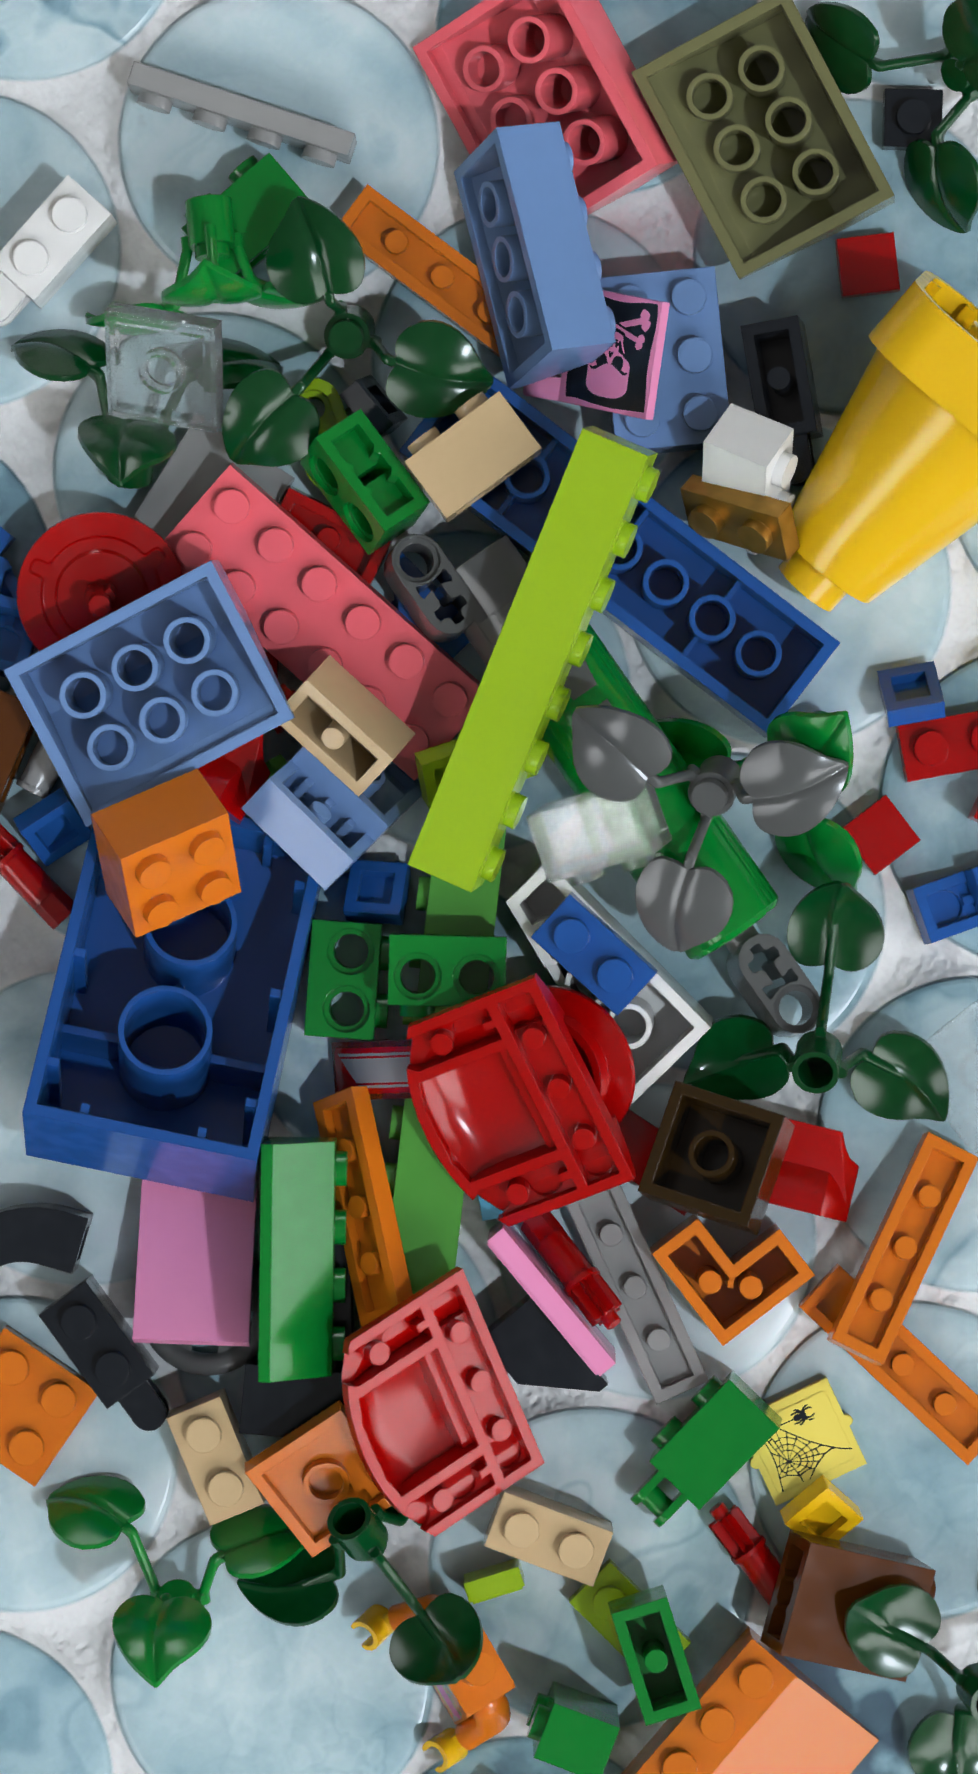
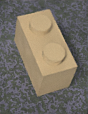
[404,391,542,523]
[280,655,416,797]
[166,1388,266,1526]
[484,1485,613,1587]

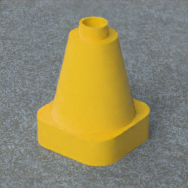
[779,270,978,612]

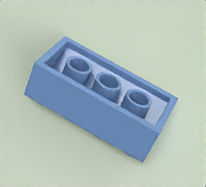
[454,121,616,389]

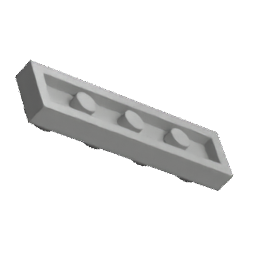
[127,61,357,168]
[566,1185,709,1405]

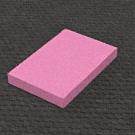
[132,1179,258,1347]
[487,1221,616,1376]

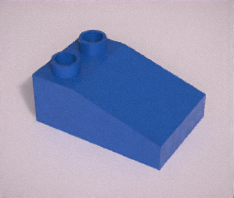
[22,817,321,1202]

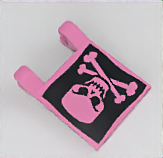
[523,290,670,420]

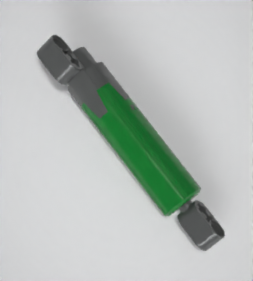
[384,534,820,1037]

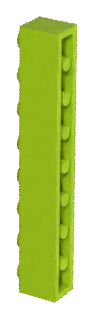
[407,426,660,892]

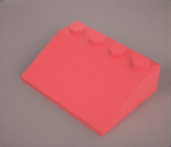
[412,0,678,215]

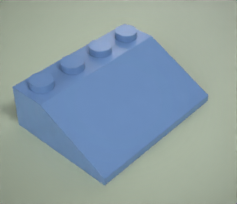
[3,560,295,827]

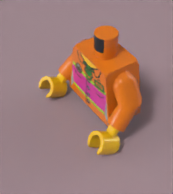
[351,1594,516,1773]

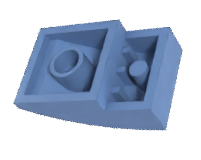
[241,747,422,891]

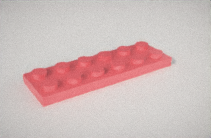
[164,462,480,781]

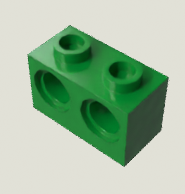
[300,409,430,555]
[304,919,389,1040]
[388,933,507,1017]

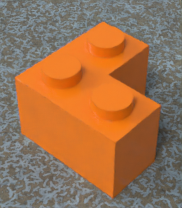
[649,1214,815,1346]

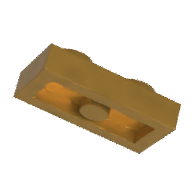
[680,474,800,562]

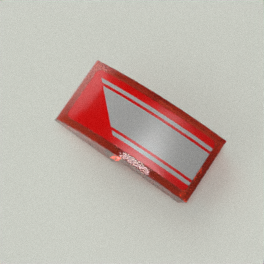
[331,1039,412,1100]

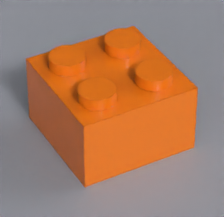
[90,768,241,938]

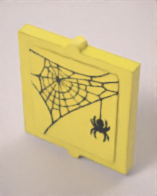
[750,1377,867,1506]

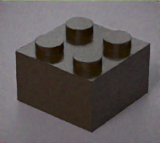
[638,1080,795,1236]

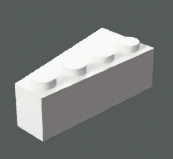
[506,855,713,1104]

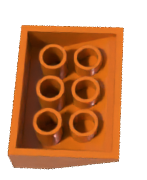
[621,1626,879,1774]

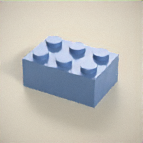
[600,266,729,454]

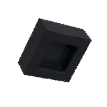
[882,89,943,151]
[339,375,408,437]

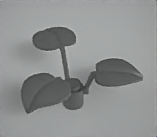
[572,705,849,952]

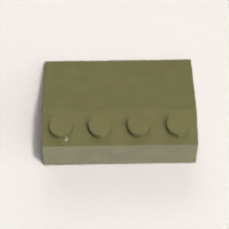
[631,0,895,280]

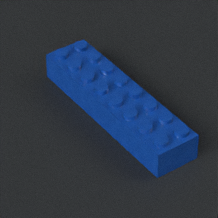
[399,376,840,738]

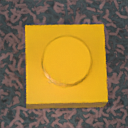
[779,1475,864,1540]

